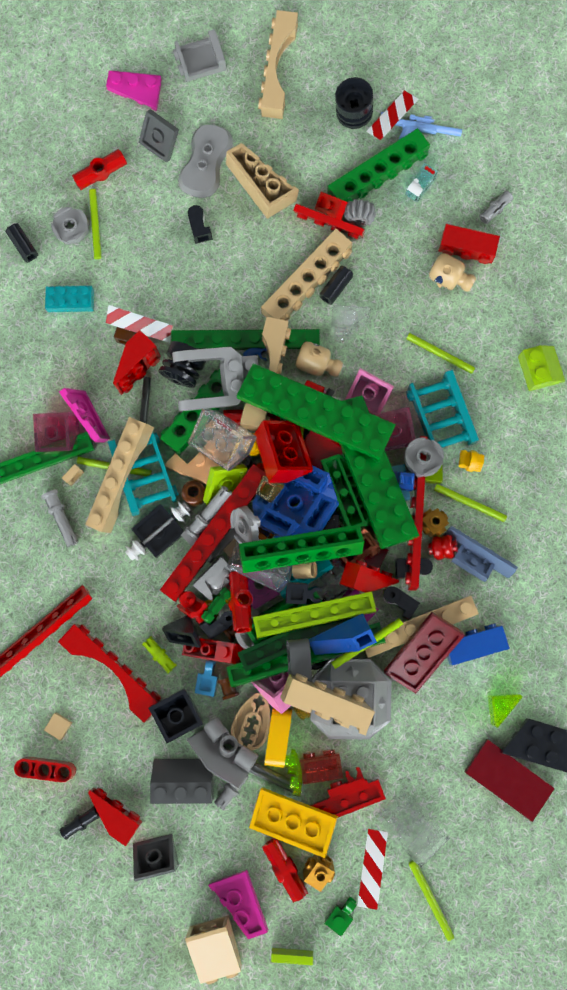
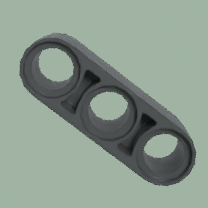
[287,638,312,682]

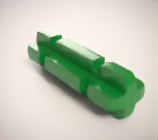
[201,587,231,624]

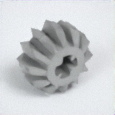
[344,199,376,227]

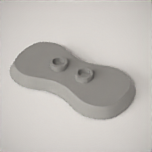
[178,125,233,198]

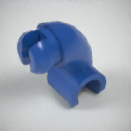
[242,348,267,361]

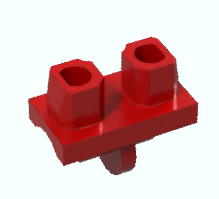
[176,591,208,624]

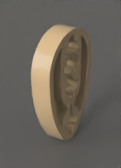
[231,693,271,750]

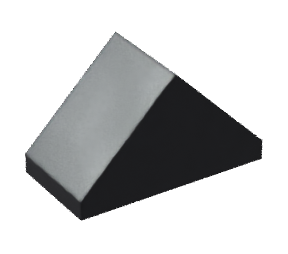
[162,616,201,648]

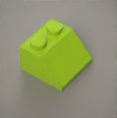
[518,345,565,391]

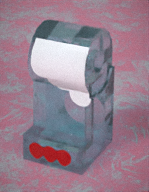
[405,163,438,203]

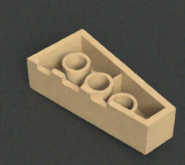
[226,143,299,219]
[280,673,375,736]

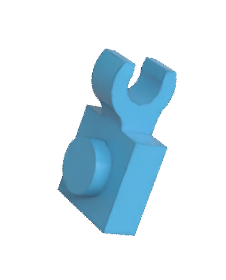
[195,660,218,697]

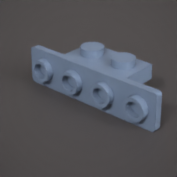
[443,526,518,582]

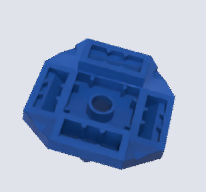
[252,466,339,537]

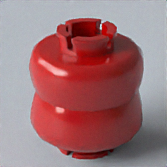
[428,535,458,560]

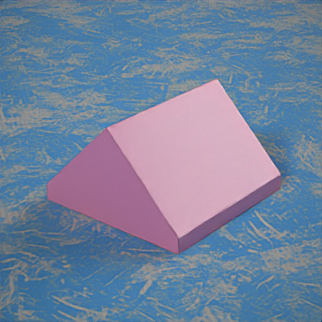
[345,368,394,417]

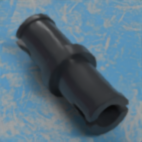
[60,806,100,840]

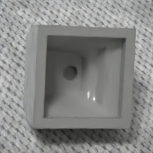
[193,555,233,600]

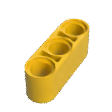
[264,708,293,768]

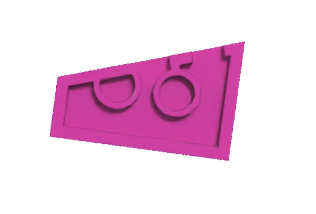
[106,70,162,111]
[59,388,110,443]
[208,870,269,939]

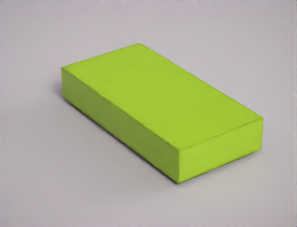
[271,948,313,966]

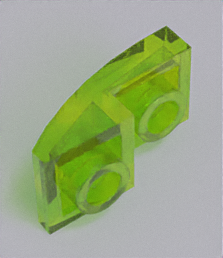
[284,749,302,797]

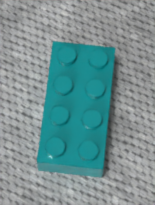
[45,286,94,312]

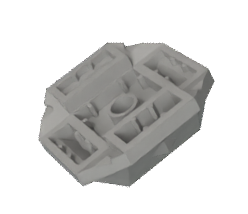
[310,658,392,739]

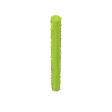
[89,189,101,259]
[406,333,475,374]
[77,456,152,477]
[434,484,507,522]
[331,618,404,669]
[408,860,455,941]

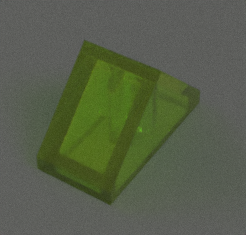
[488,693,522,728]

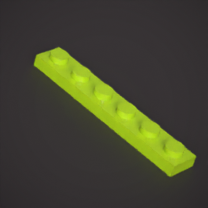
[253,591,376,638]

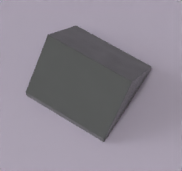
[133,834,179,882]

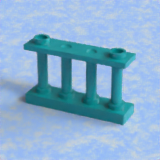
[406,370,479,448]
[108,432,179,516]

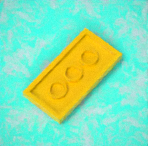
[249,787,338,858]

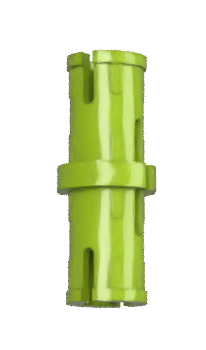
[142,636,177,674]

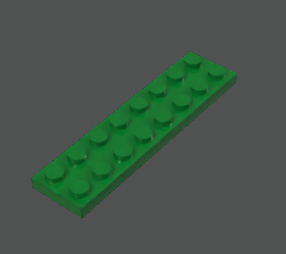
[236,363,396,461]
[339,395,419,549]

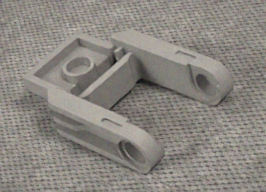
[172,347,258,411]

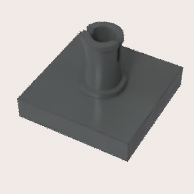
[138,109,179,162]

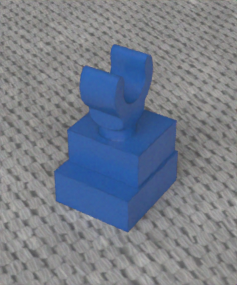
[394,471,415,492]

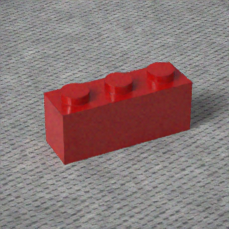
[438,224,500,264]

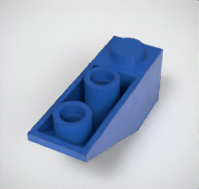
[309,613,377,655]

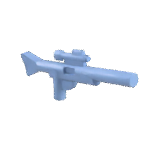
[381,112,462,140]

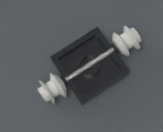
[125,501,191,561]

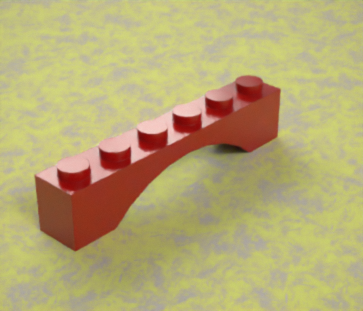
[58,624,162,723]

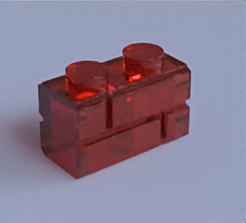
[300,749,343,785]

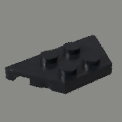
[500,718,567,773]

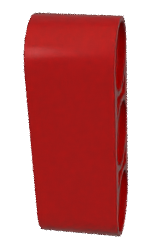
[14,757,76,783]

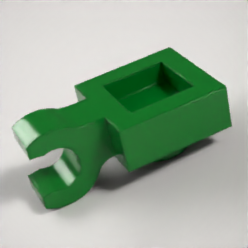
[324,897,357,937]

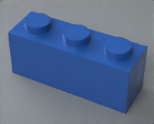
[447,623,510,666]

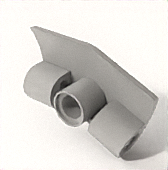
[187,717,259,789]

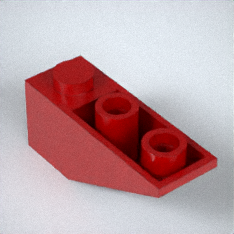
[340,560,399,593]
[182,638,245,664]
[88,788,143,847]

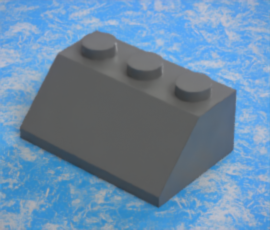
[150,759,213,804]

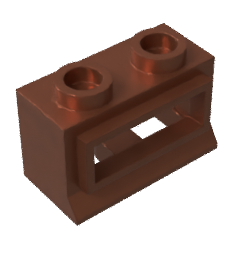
[341,525,380,564]

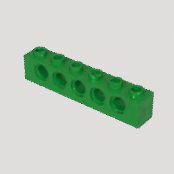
[327,128,430,209]
[160,369,225,456]
[239,525,364,573]

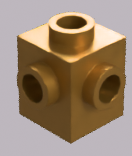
[422,508,449,538]
[303,854,335,892]

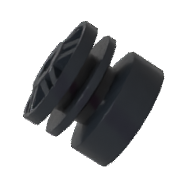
[335,77,373,129]
[158,341,206,388]

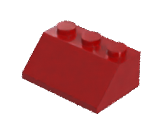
[254,420,313,483]

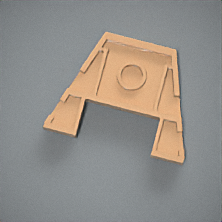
[164,413,241,485]

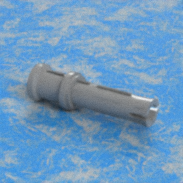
[185,486,232,539]
[41,489,78,547]

